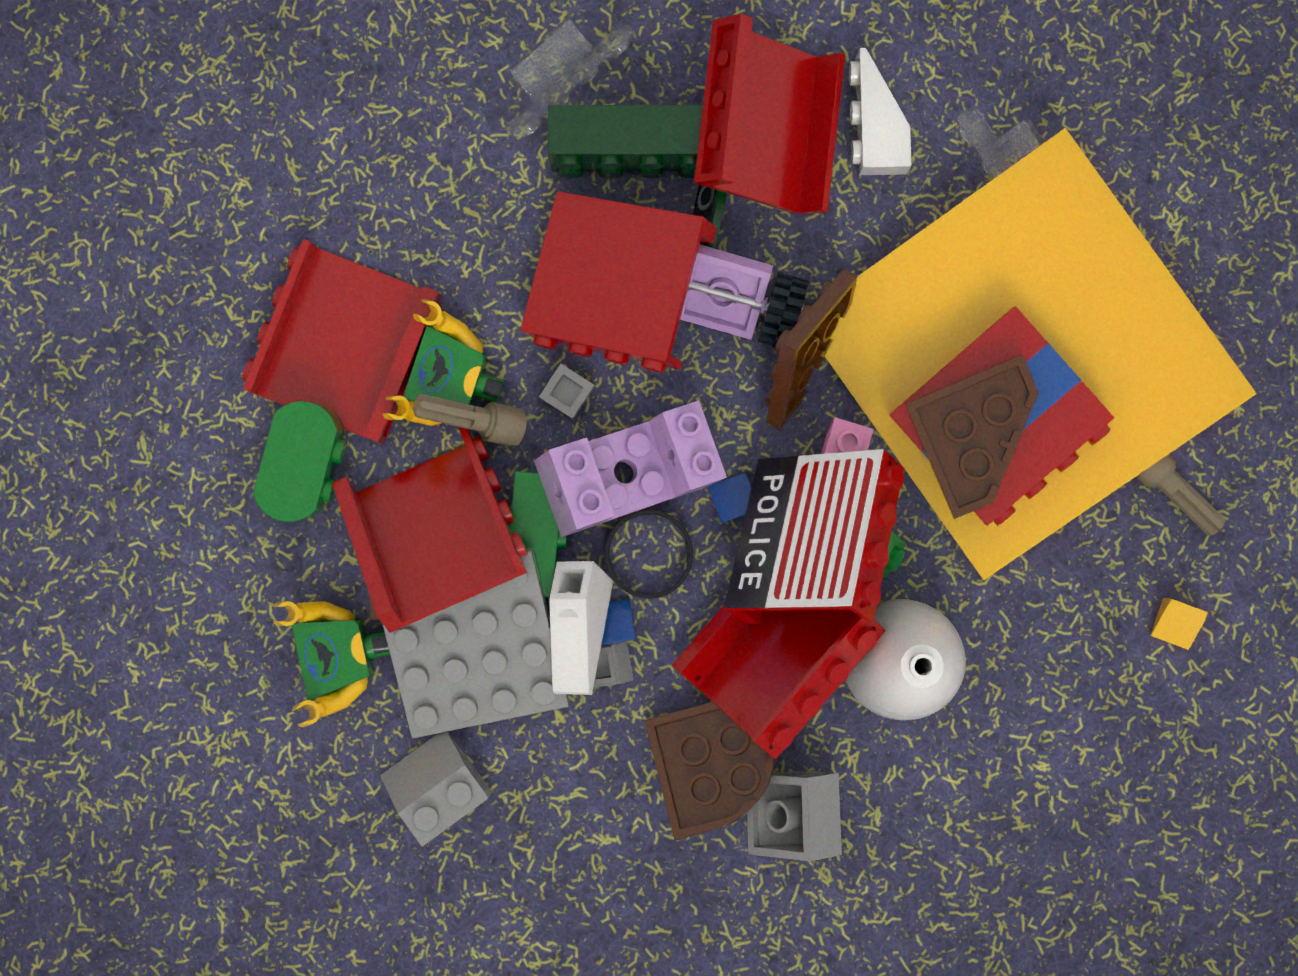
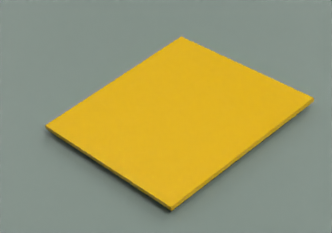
[825,128,1257,580]

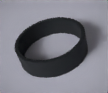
[605,510,693,599]

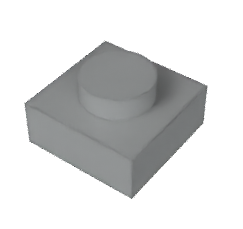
[539,363,595,420]

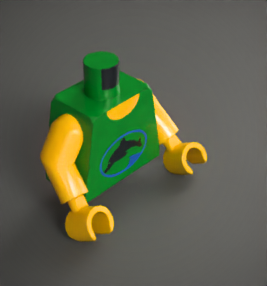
[383,299,505,426]
[273,601,390,727]

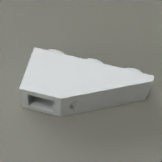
[849,48,911,175]
[549,561,613,695]

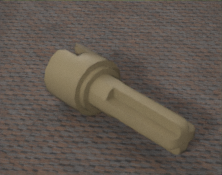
[412,394,527,446]
[1136,454,1225,536]

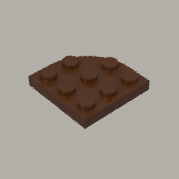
[645,702,775,840]

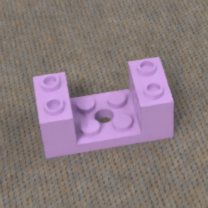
[534,400,727,537]

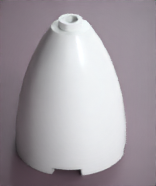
[845,599,966,720]

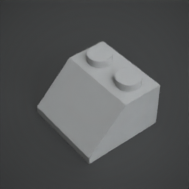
[380,731,493,847]
[747,771,842,861]

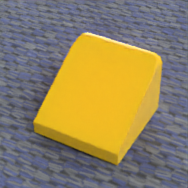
[1150,598,1208,650]

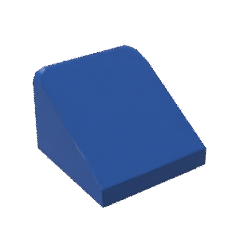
[708,473,752,523]
[601,599,636,645]

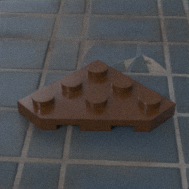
[766,269,858,430]
[905,355,1039,519]

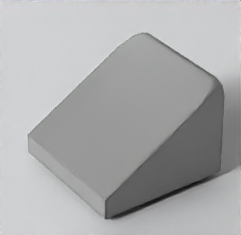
[593,641,634,688]

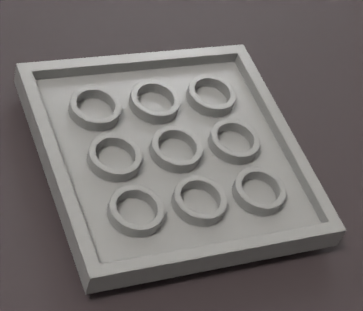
[382,548,570,738]

